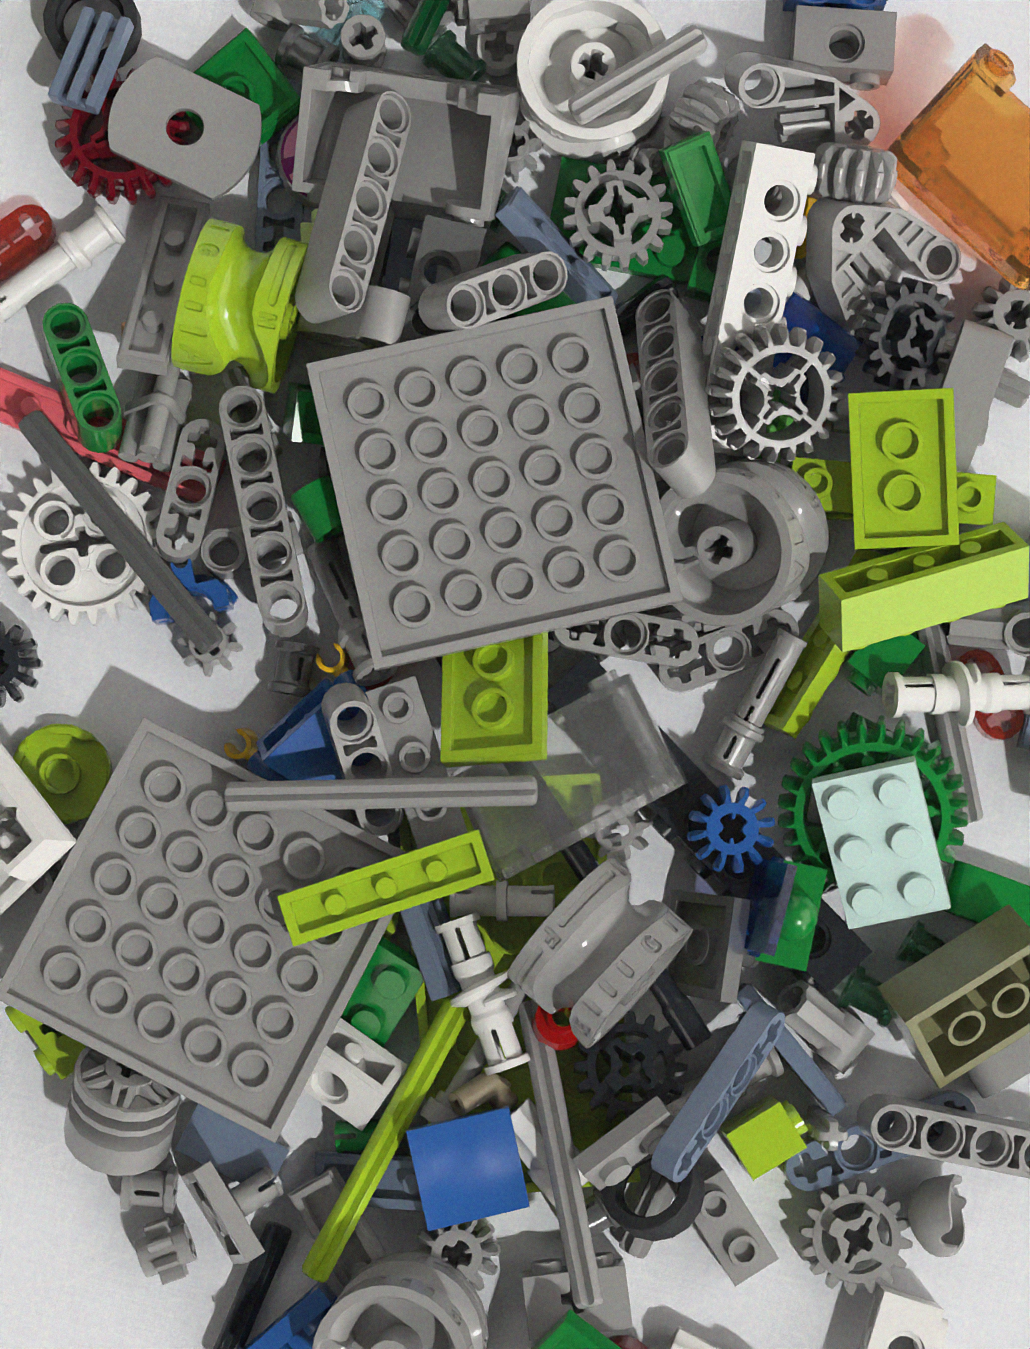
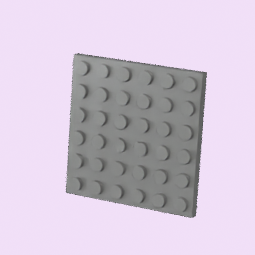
[306,296,683,671]
[0,717,407,1143]

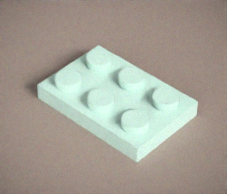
[812,756,951,929]

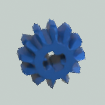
[687,785,775,873]

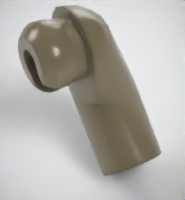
[448,1073,518,1116]

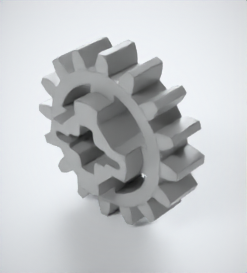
[563,159,673,272]
[798,1179,913,1295]

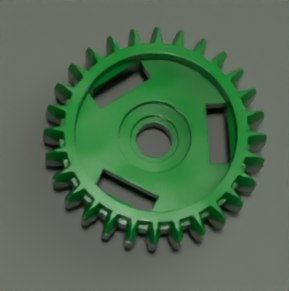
[777,715,968,898]

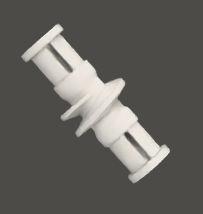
[882,660,1030,727]
[434,912,530,1076]

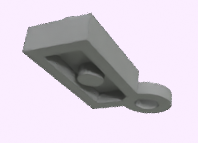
[572,1096,688,1191]

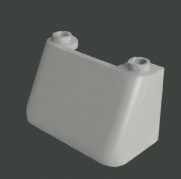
[291,62,520,228]

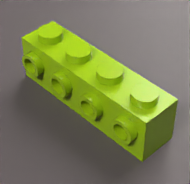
[818,522,1029,653]

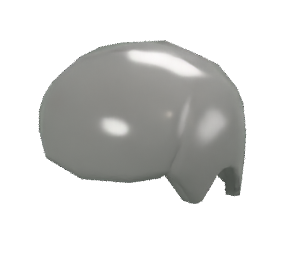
[908,1174,967,1257]

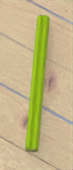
[302,997,470,1283]

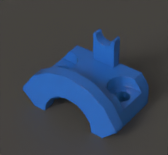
[149,559,239,625]

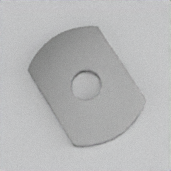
[108,56,262,201]

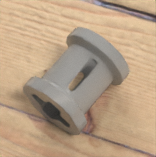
[341,14,387,68]
[120,1166,179,1214]

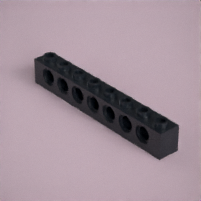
[548,652,873,994]

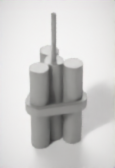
[118,362,193,472]

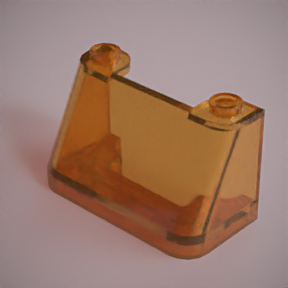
[886,43,1030,291]

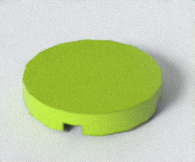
[13,724,112,824]

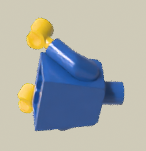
[224,643,374,781]

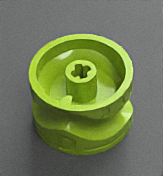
[171,218,309,393]

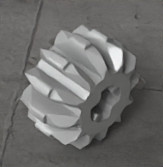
[664,79,740,157]
[813,141,898,204]
[971,277,1030,363]
[414,1219,501,1291]

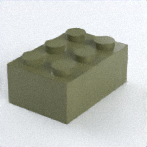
[877,905,1030,1089]

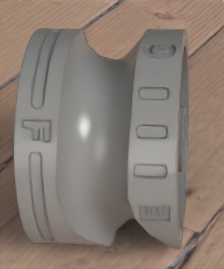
[660,458,829,626]
[507,858,693,1048]
[312,1252,488,1349]

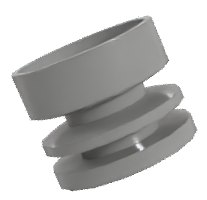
[64,1046,181,1176]

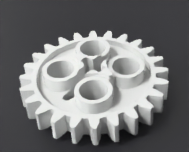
[2,462,168,627]

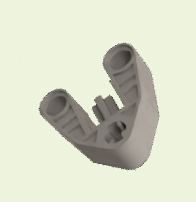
[724,52,881,207]
[806,197,961,352]

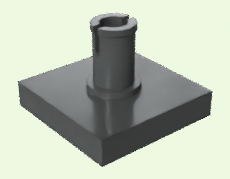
[666,889,759,1004]

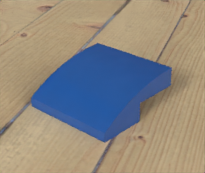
[405,1106,530,1231]

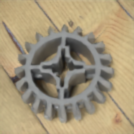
[705,323,845,463]

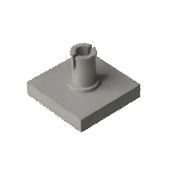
[180,1161,284,1265]

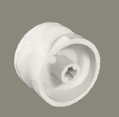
[517,0,670,165]

